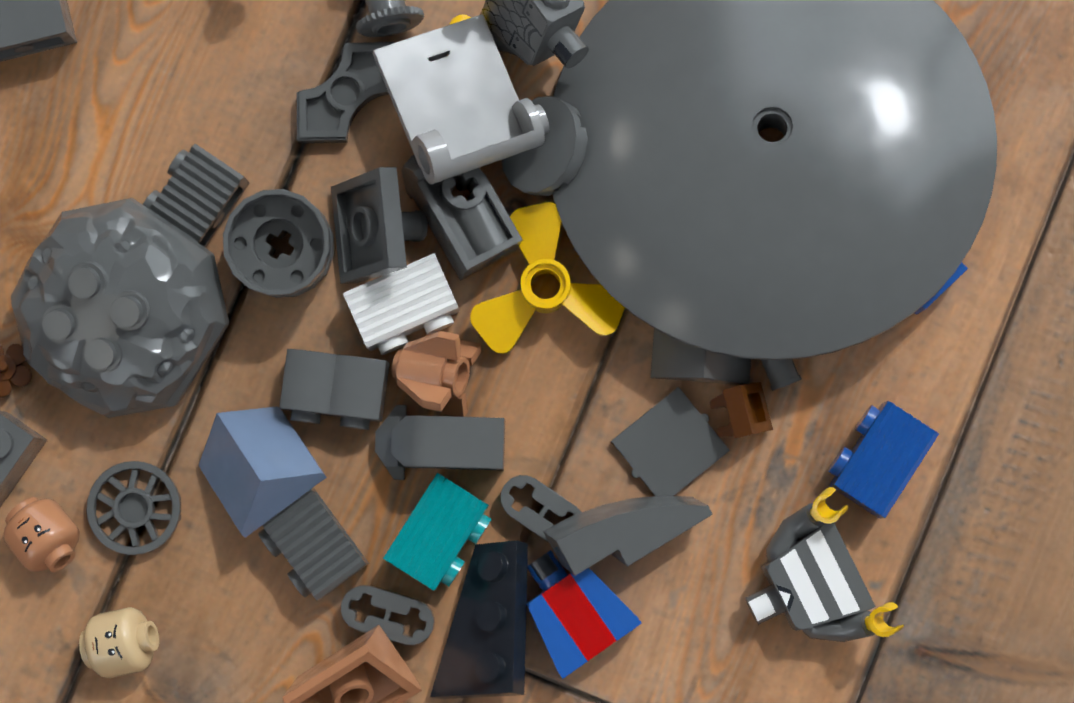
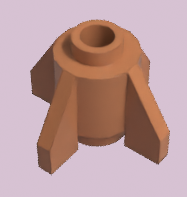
[392,331,482,417]

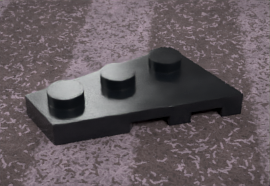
[430,540,528,699]

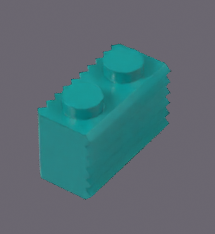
[383,473,492,591]

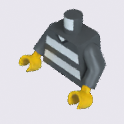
[745,487,904,642]

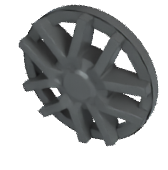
[87,461,181,555]

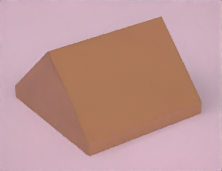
[282,625,422,703]

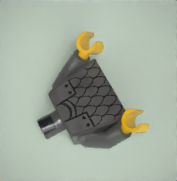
[449,0,589,68]

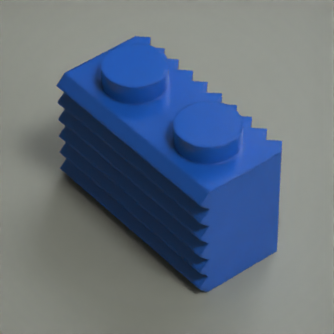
[828,401,939,519]

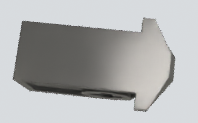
[401,155,523,281]
[375,405,505,480]

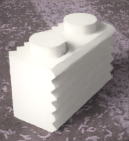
[343,253,460,355]

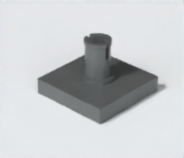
[331,167,428,284]

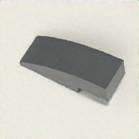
[543,495,713,576]

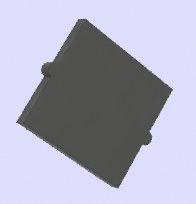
[611,387,730,496]

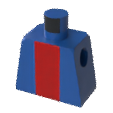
[527,550,642,679]

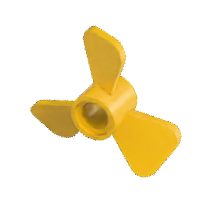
[470,202,625,354]

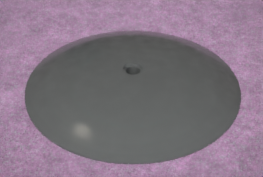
[553,0,997,360]

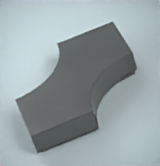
[296,42,394,144]

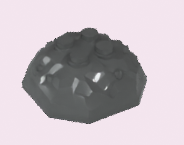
[11,198,229,418]

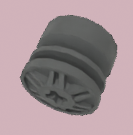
[223,189,335,298]

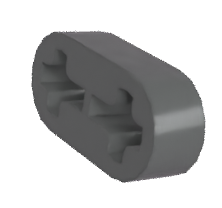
[501,475,582,542]
[341,585,435,645]

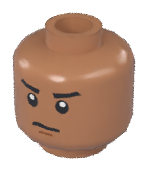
[3,497,80,572]

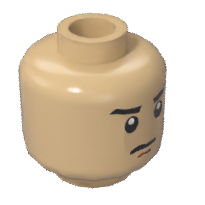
[79,607,159,678]

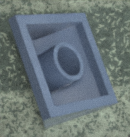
[198,406,327,538]

